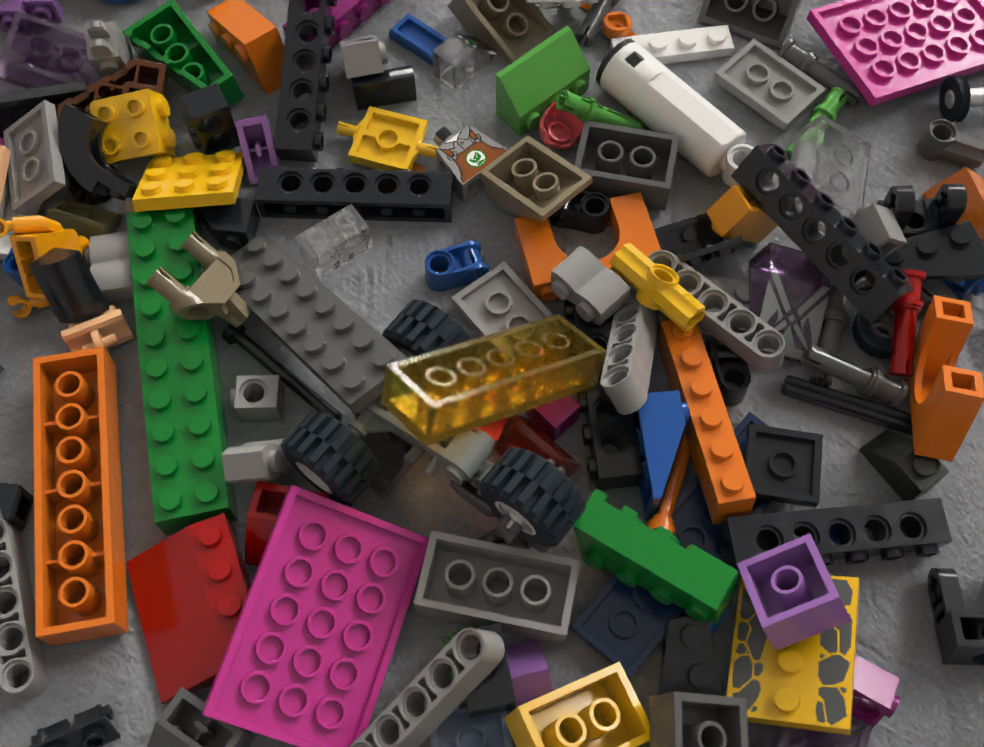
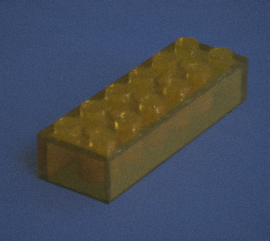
[381,314,606,446]

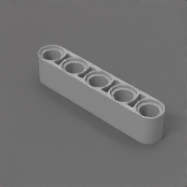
[648,250,785,373]
[600,286,659,415]
[0,518,48,700]
[350,628,505,747]

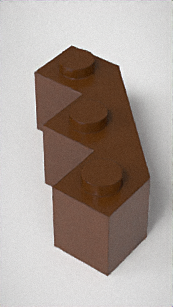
[56,58,168,126]

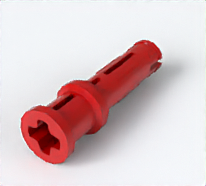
[888,269,926,377]

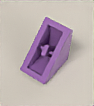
[235,115,279,185]
[504,639,553,709]

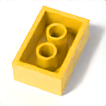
[504,661,650,747]

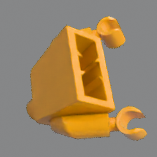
[0,215,89,318]

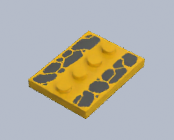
[726,576,860,735]

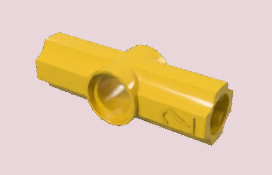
[610,243,706,332]

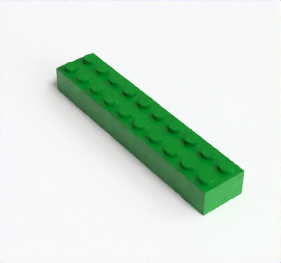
[126,207,238,535]

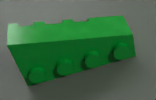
[122,0,245,107]
[573,488,738,625]

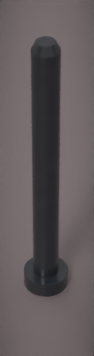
[222,324,342,422]

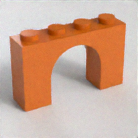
[514,192,661,301]
[908,295,984,462]

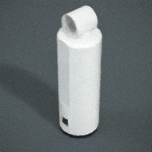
[596,39,754,187]

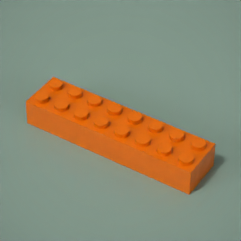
[33,347,129,646]

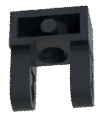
[877,183,967,239]
[928,568,984,665]

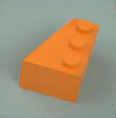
[206,0,284,95]

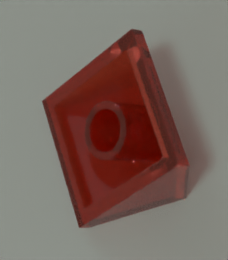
[494,413,582,478]

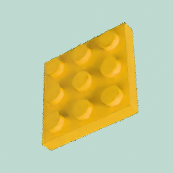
[132,150,246,212]

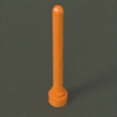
[646,433,691,535]

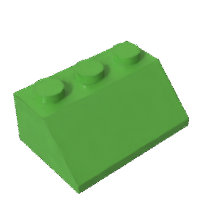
[496,26,590,136]

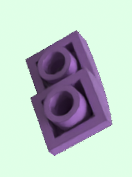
[0,0,64,32]

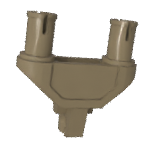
[146,231,252,328]

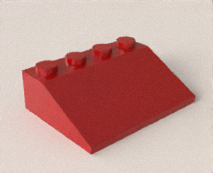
[126,513,251,705]

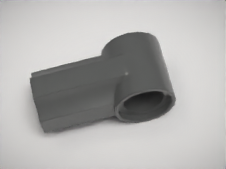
[917,119,984,169]

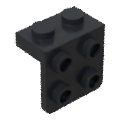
[654,212,743,267]

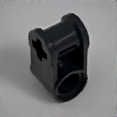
[548,190,609,234]
[705,341,751,406]

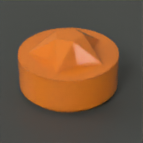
[602,11,632,40]

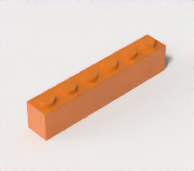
[657,320,756,524]

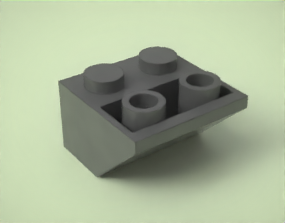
[147,687,255,747]

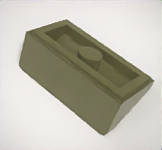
[46,198,122,241]

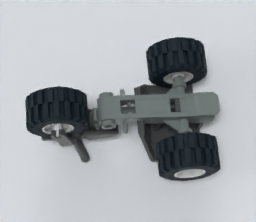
[281,299,586,553]

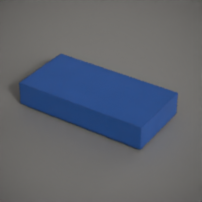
[389,13,453,67]

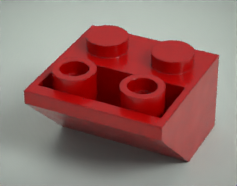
[244,481,332,566]

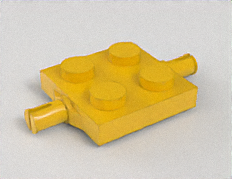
[336,106,439,171]

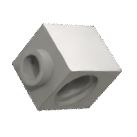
[230,375,285,422]

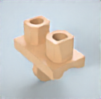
[60,305,134,355]

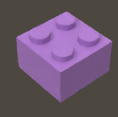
[737,533,851,651]

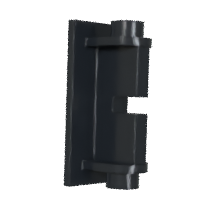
[29,704,121,747]

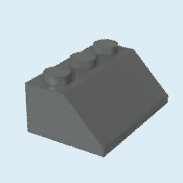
[698,0,802,48]

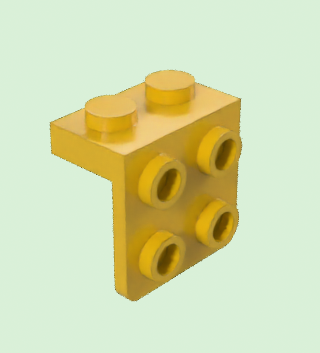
[89,88,177,164]

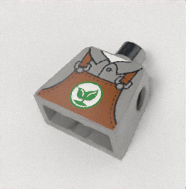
[434,126,507,203]

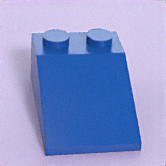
[633,390,690,522]

